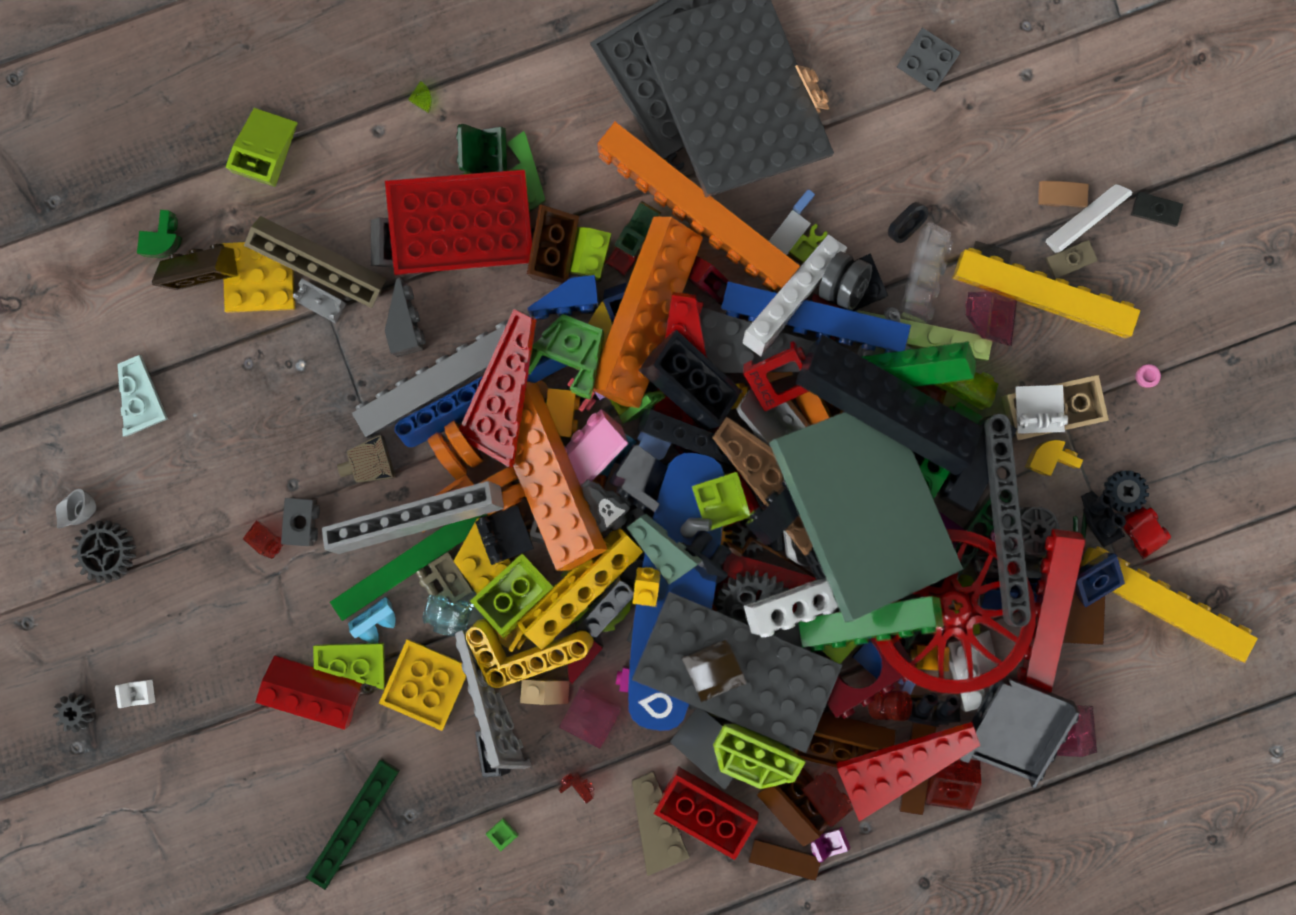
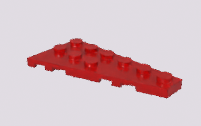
[654,292,720,433]
[836,722,980,822]

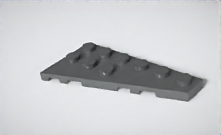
[700,307,814,374]

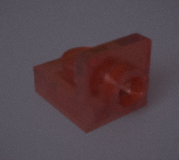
[243,520,283,559]

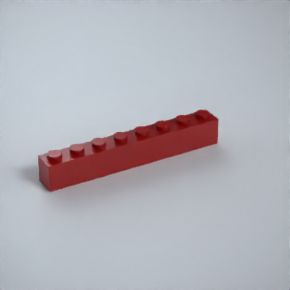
[1017,529,1085,693]

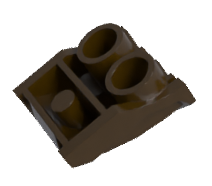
[682,639,747,702]

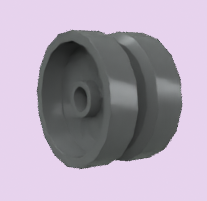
[819,251,872,311]

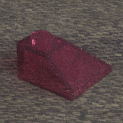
[965,292,1017,346]

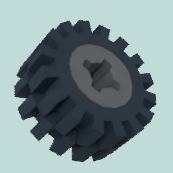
[1103,471,1149,512]

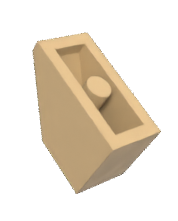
[520,677,570,705]

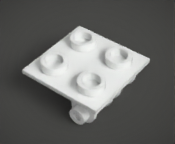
[1016,385,1068,433]

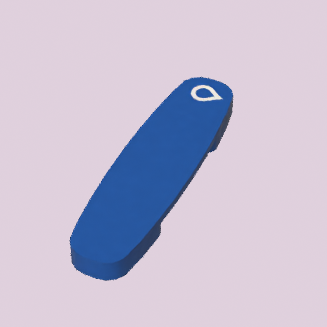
[628,453,724,731]

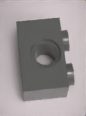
[281,498,320,546]

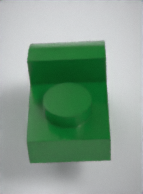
[137,210,182,258]

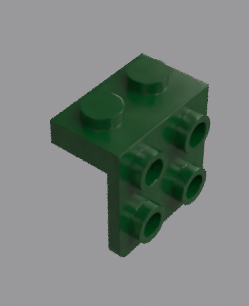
[456,124,507,174]

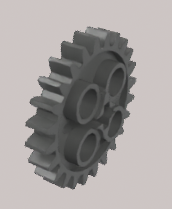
[716,571,789,630]

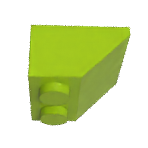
[569,227,612,282]

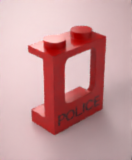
[743,341,809,412]

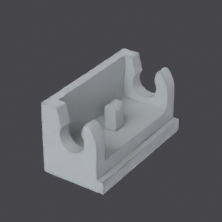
[293,278,346,324]

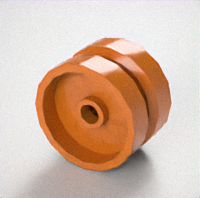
[427,420,484,480]
[480,467,526,516]

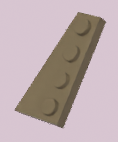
[632,771,690,876]

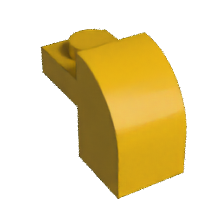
[1025,440,1083,476]

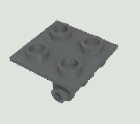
[897,27,961,92]

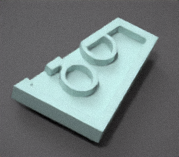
[118,355,168,437]

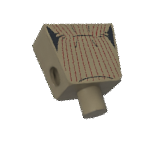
[337,435,396,483]

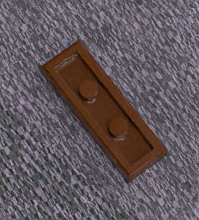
[748,838,821,881]

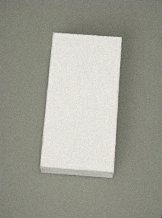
[769,210,811,255]

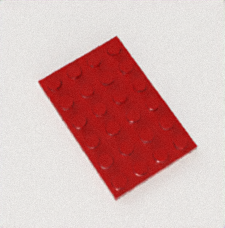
[385,170,532,275]

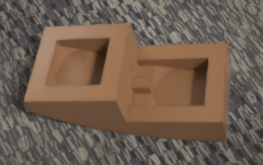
[1038,181,1089,208]

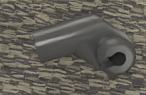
[680,518,712,539]

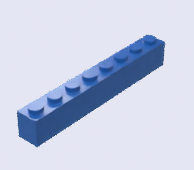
[721,282,911,353]

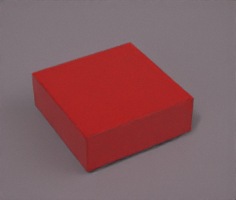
[606,244,638,276]

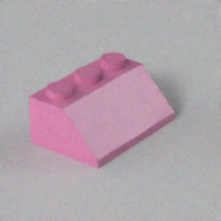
[564,409,628,488]

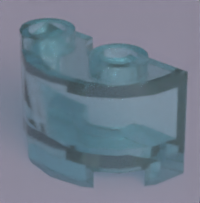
[422,594,474,636]

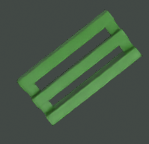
[619,390,666,424]

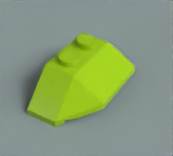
[713,724,806,789]

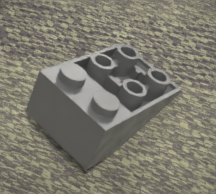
[385,278,426,357]

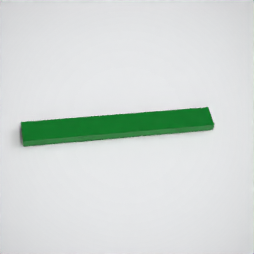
[330,514,488,621]

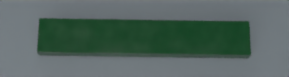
[306,758,400,890]

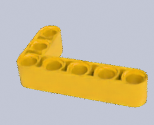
[466,619,593,688]

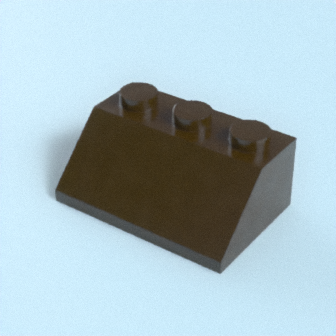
[152,244,238,290]

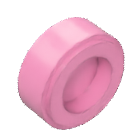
[1136,364,1161,388]

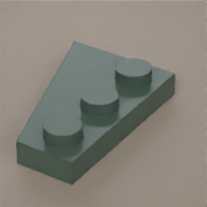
[627,513,703,584]

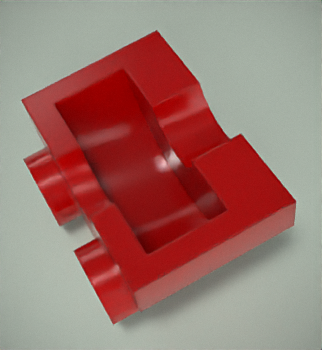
[1122,507,1171,559]

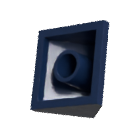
[1074,552,1125,608]

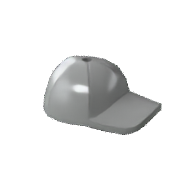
[56,489,96,529]

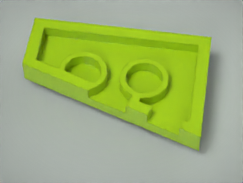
[313,643,386,690]

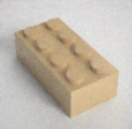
[1002,375,1109,441]

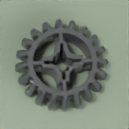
[71,521,136,583]

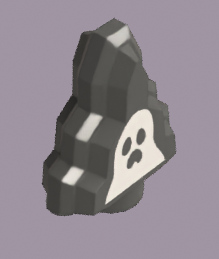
[581,479,633,532]

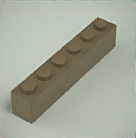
[244,216,387,308]

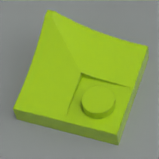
[692,472,750,532]

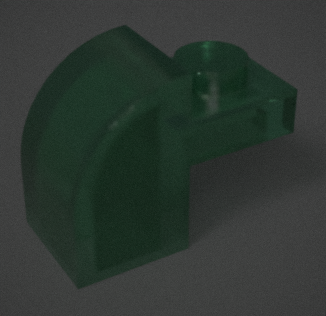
[614,201,662,257]

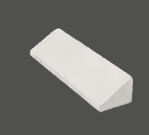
[1046,184,1133,253]

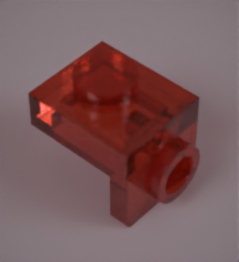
[558,772,595,804]

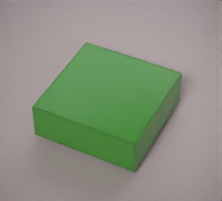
[485,817,518,852]

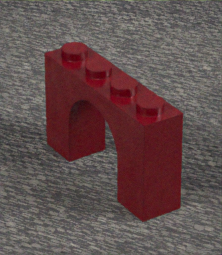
[825,634,918,719]

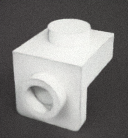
[115,680,155,708]

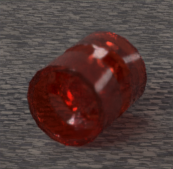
[868,690,912,721]

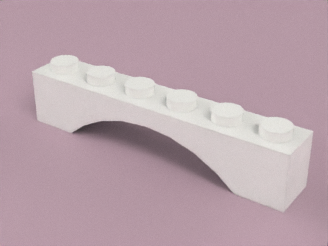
[743,234,847,356]

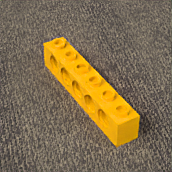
[517,528,643,650]

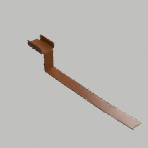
[726,537,818,580]

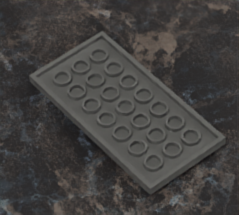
[632,591,842,753]

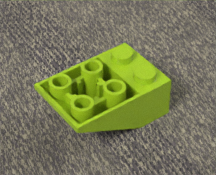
[225,108,298,188]

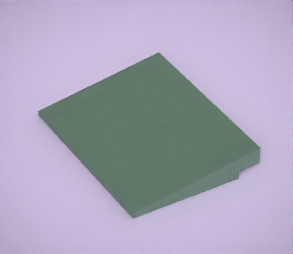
[769,412,963,622]

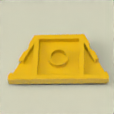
[454,517,512,594]

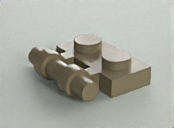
[416,552,473,612]

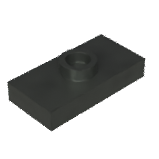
[1131,192,1183,227]

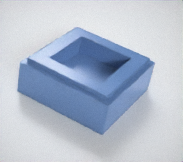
[793,190,815,215]

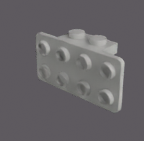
[737,388,810,447]

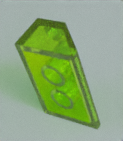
[934,371,999,410]

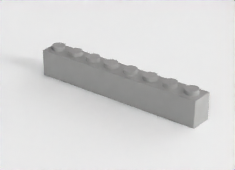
[352,320,508,438]
[322,481,504,554]

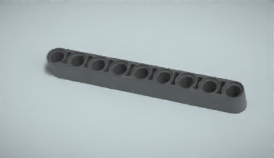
[984,414,1031,627]

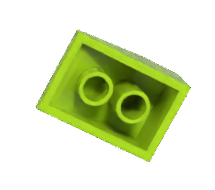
[470,554,554,638]

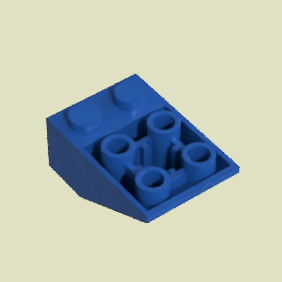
[528,275,599,319]

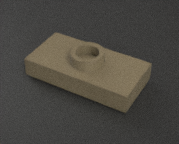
[1045,240,1098,280]

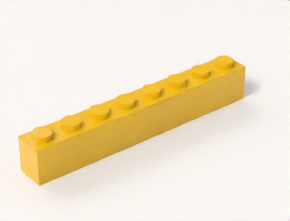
[952,248,1141,339]
[1079,546,1258,663]

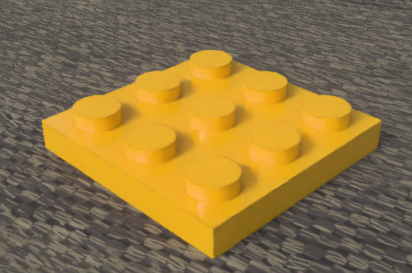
[222,242,295,313]
[379,639,466,731]

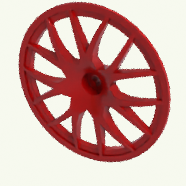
[874,529,1036,694]

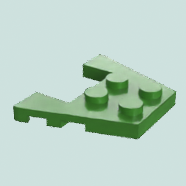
[462,131,546,213]
[528,314,604,400]

